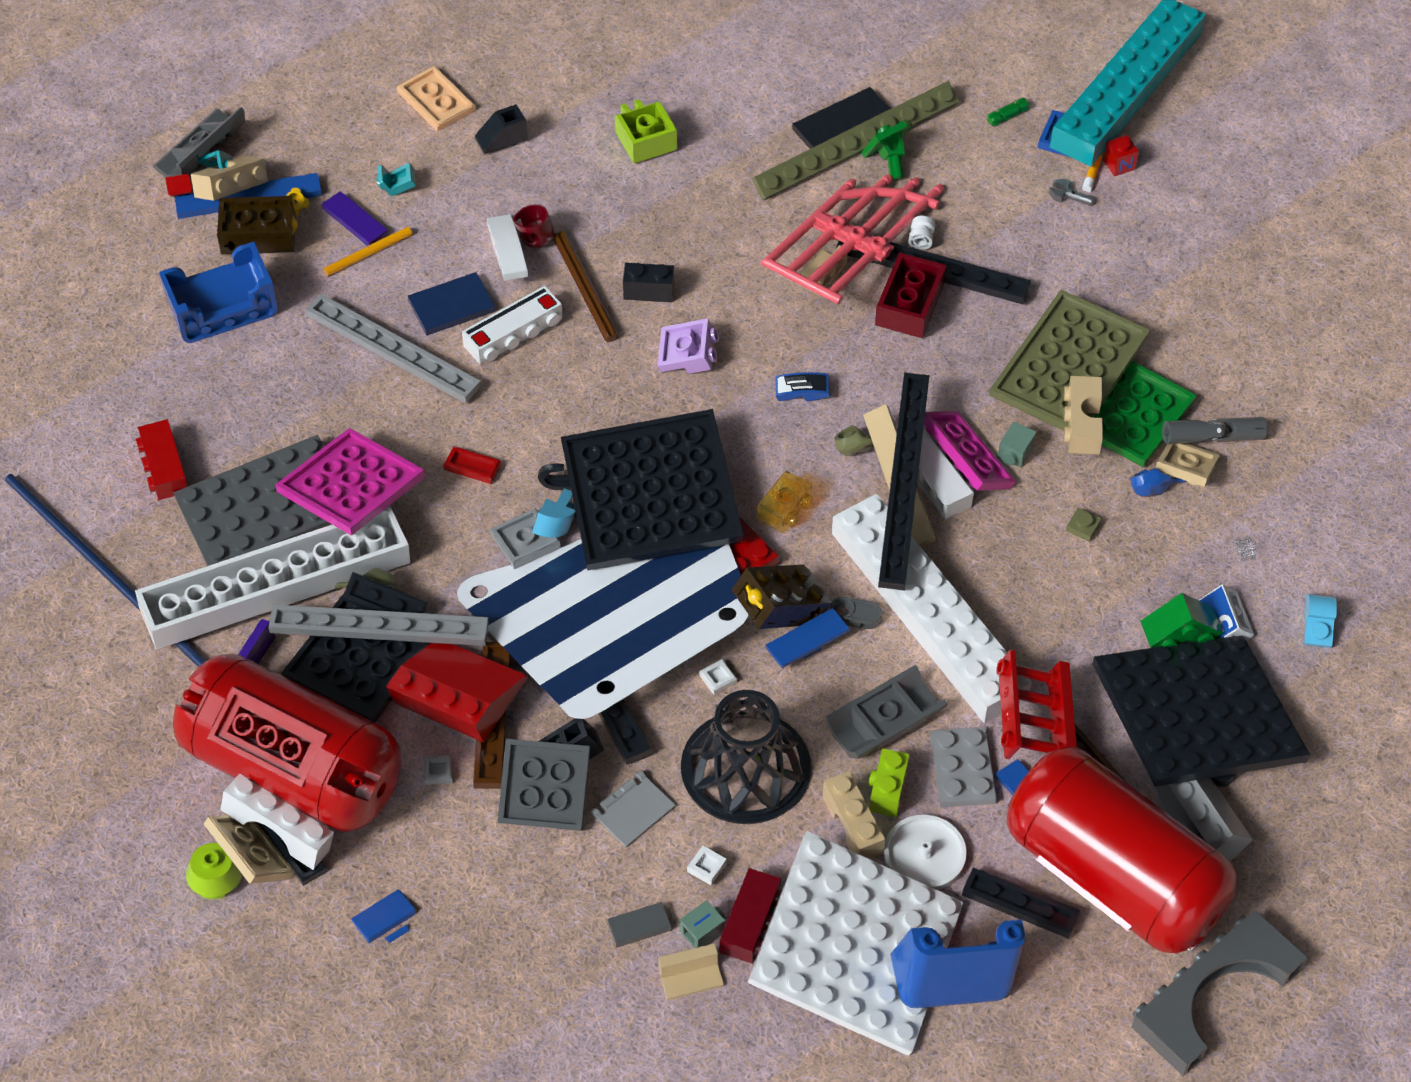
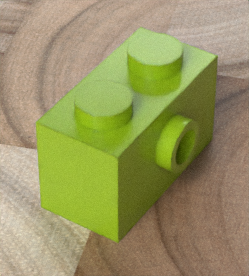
[869,748,910,817]

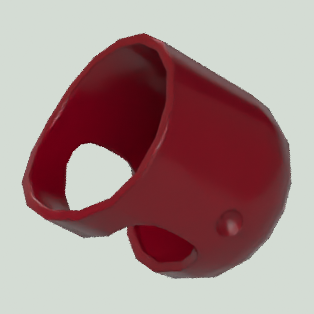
[513,204,554,248]

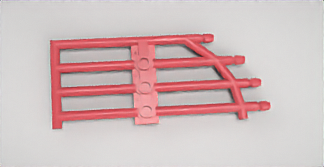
[760,174,944,305]

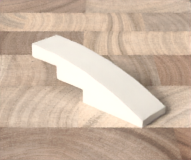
[487,214,528,281]

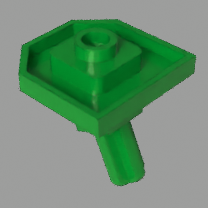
[861,120,913,181]

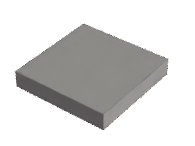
[489,508,561,569]

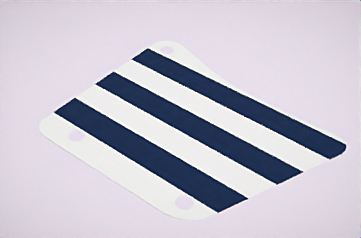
[457,539,748,719]

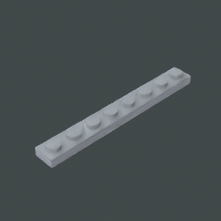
[306,294,481,403]
[269,605,489,646]

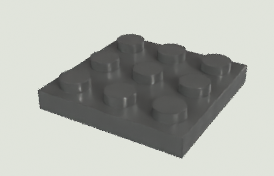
[497,739,591,831]

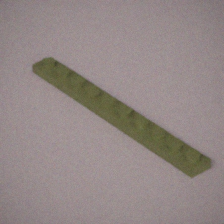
[752,80,959,200]

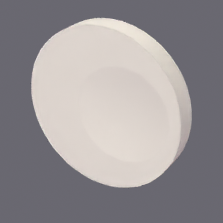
[884,815,966,890]

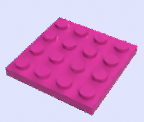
[275,428,425,536]

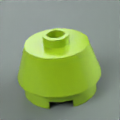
[186,843,242,899]

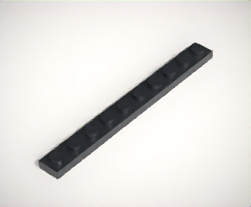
[878,372,930,591]

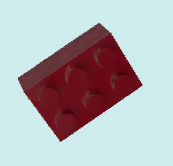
[875,253,947,338]

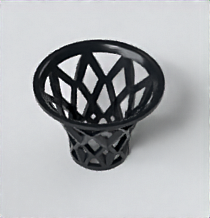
[681,690,811,824]

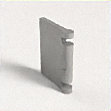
[590,771,675,847]

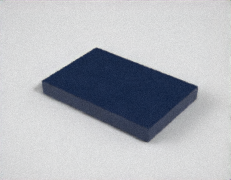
[407,272,495,336]

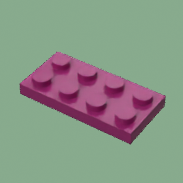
[924,411,1016,491]

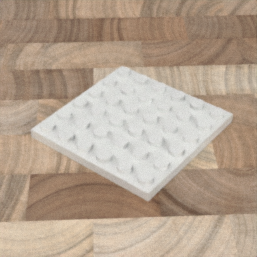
[747,831,963,1055]

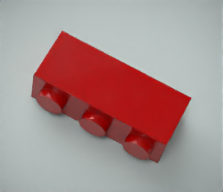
[135,419,187,501]

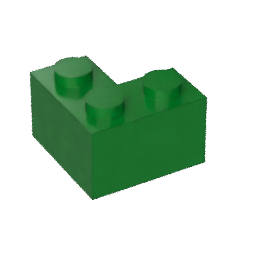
[1140,593,1223,648]

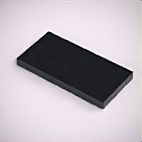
[792,87,890,149]

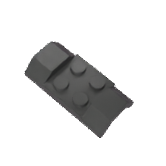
[153,107,245,177]
[826,665,948,759]

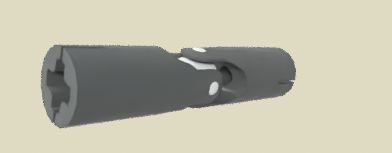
[1162,417,1267,444]

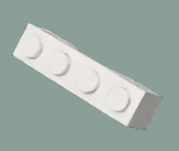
[220,774,334,870]

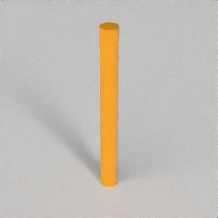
[323,226,412,277]

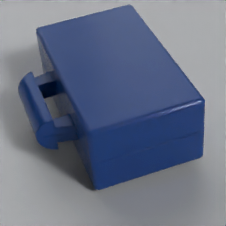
[351,889,417,943]

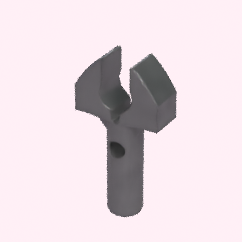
[1049,179,1095,206]

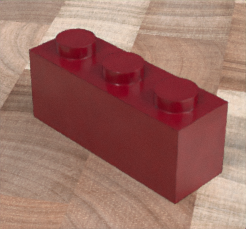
[719,868,783,964]

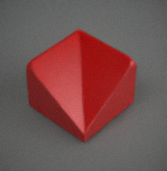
[165,174,193,197]

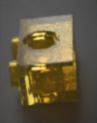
[757,470,813,534]

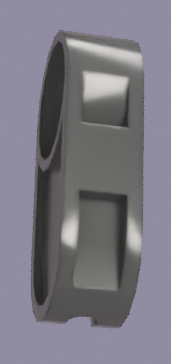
[829,597,882,629]

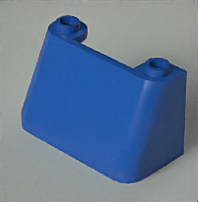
[159,242,278,343]
[890,919,1025,1008]

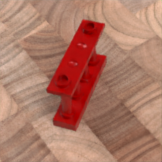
[996,650,1077,759]

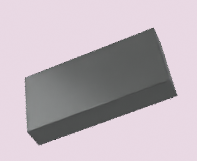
[607,902,671,948]

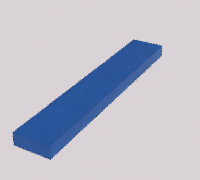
[174,173,322,219]

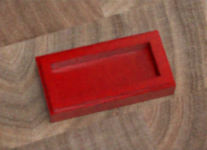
[443,446,501,484]

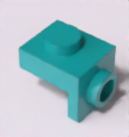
[376,163,416,196]

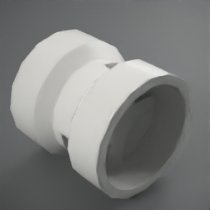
[908,216,935,250]

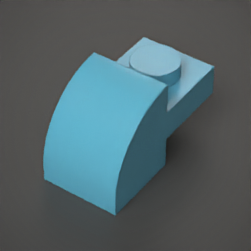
[532,488,576,538]
[1304,594,1337,648]

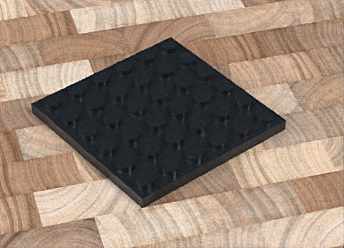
[561,409,744,571]
[1092,636,1310,787]

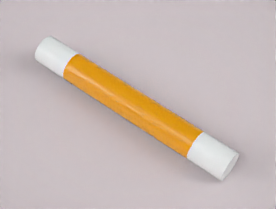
[1082,152,1104,192]

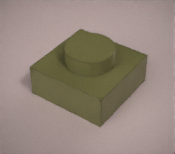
[1066,508,1102,542]

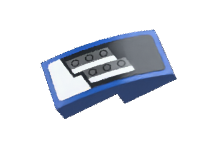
[776,372,830,401]

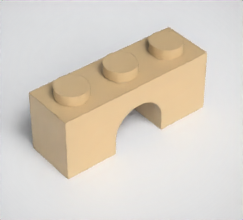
[191,155,268,201]
[1063,376,1103,455]
[823,771,885,860]

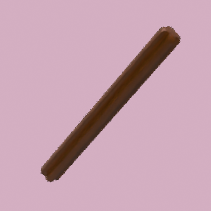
[554,231,617,342]

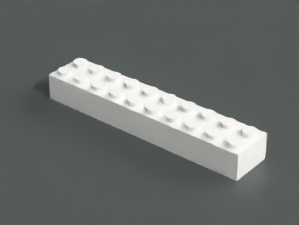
[832,494,1032,724]
[135,506,410,650]

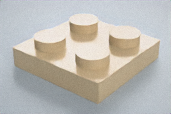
[1156,443,1220,487]

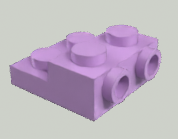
[658,318,719,374]

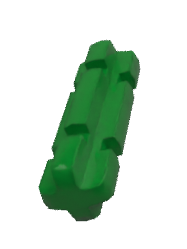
[987,97,1029,126]

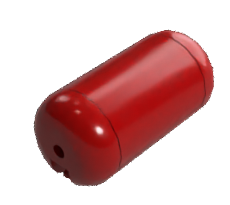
[173,653,401,832]
[1006,746,1238,954]

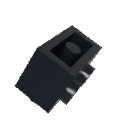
[623,263,674,303]

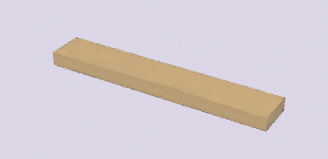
[863,404,936,547]

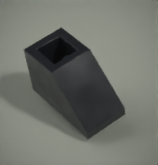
[475,104,528,155]

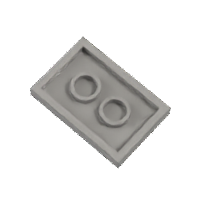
[930,727,996,807]

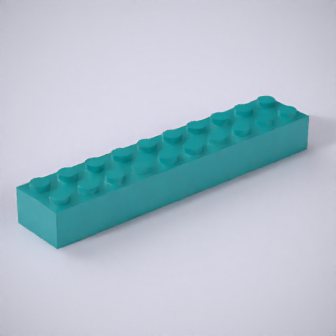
[1050,0,1206,167]

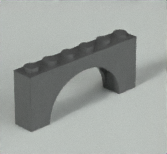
[1131,910,1307,1076]

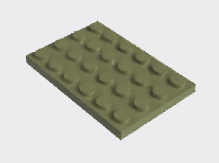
[989,290,1150,431]

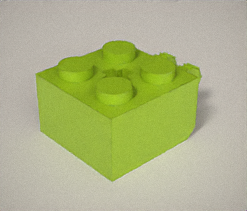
[614,99,677,164]

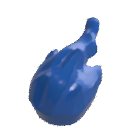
[1130,467,1186,497]

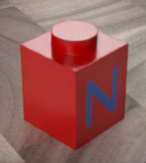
[1103,135,1139,177]

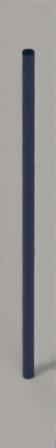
[5,474,207,667]

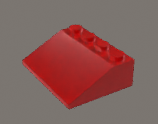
[386,643,527,743]

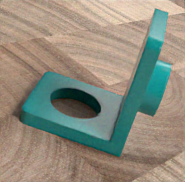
[198,150,233,169]

